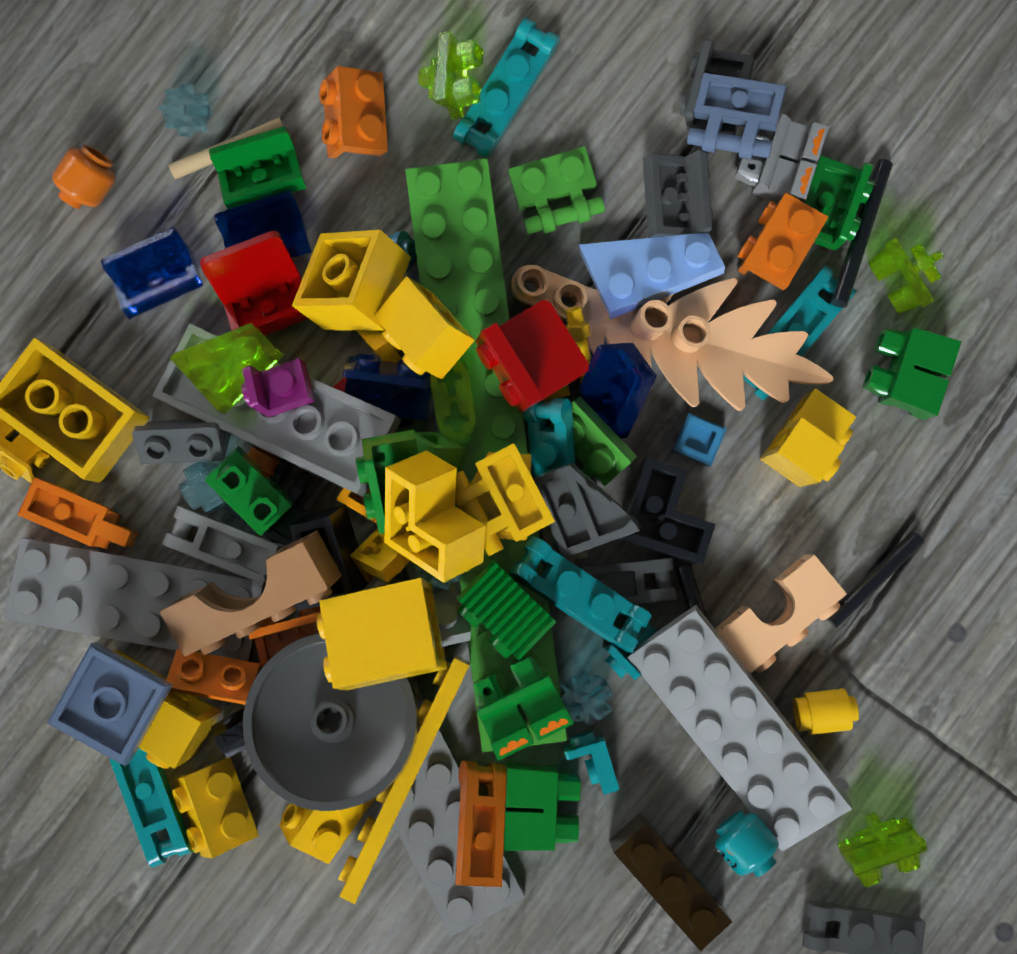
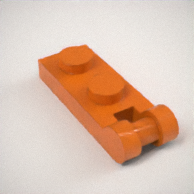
[455,760,507,887]

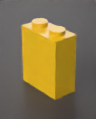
[317,578,447,691]

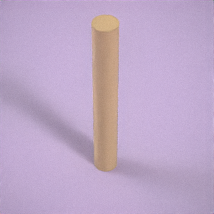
[168,117,283,180]

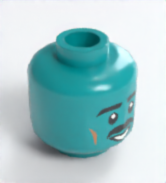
[715,810,779,877]

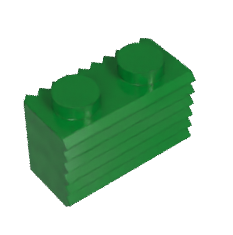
[456,560,556,660]

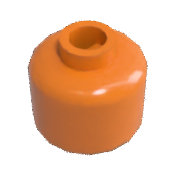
[52,145,116,209]

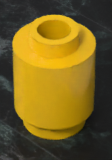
[793,688,859,735]

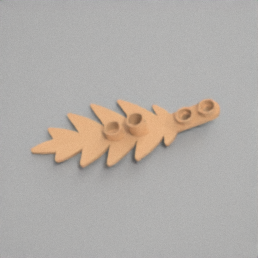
[510,265,833,411]

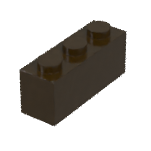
[609,813,732,951]

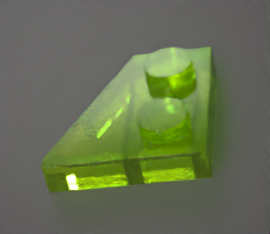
[170,323,283,415]

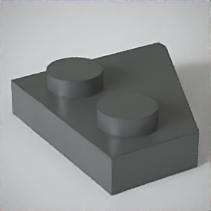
[533,462,641,558]

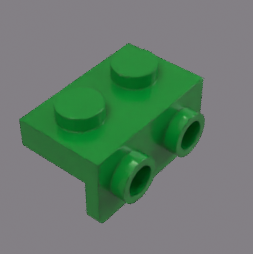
[209,126,306,212]
[804,156,875,251]
[355,430,419,534]

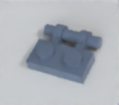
[687,73,786,160]

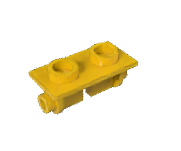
[0,419,50,483]

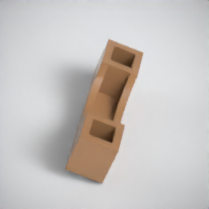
[159,530,342,657]

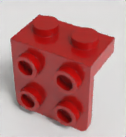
[200,231,309,345]
[475,300,589,414]

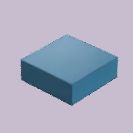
[672,413,727,467]

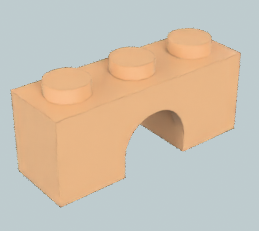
[715,555,847,674]

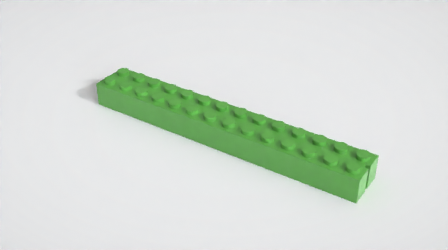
[405,158,567,753]

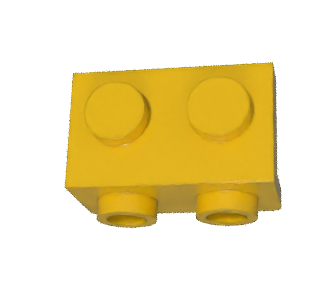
[172,757,259,858]
[279,797,376,864]

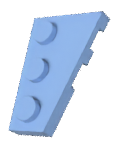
[579,232,725,319]

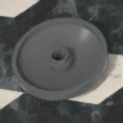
[243,634,419,811]

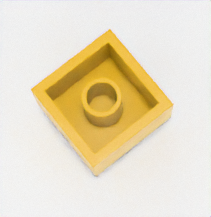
[292,229,411,331]

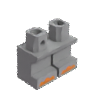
[734,113,829,204]

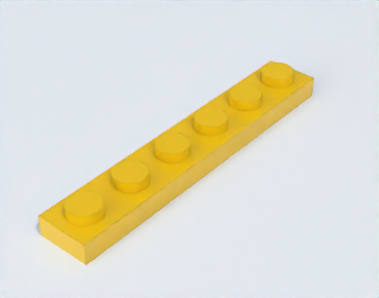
[338,655,470,904]

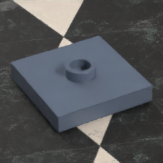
[47,642,173,766]

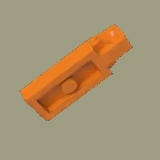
[17,477,139,549]

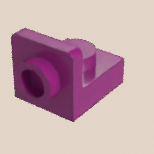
[241,358,315,418]

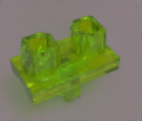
[417,31,484,119]
[868,237,944,314]
[837,812,928,887]

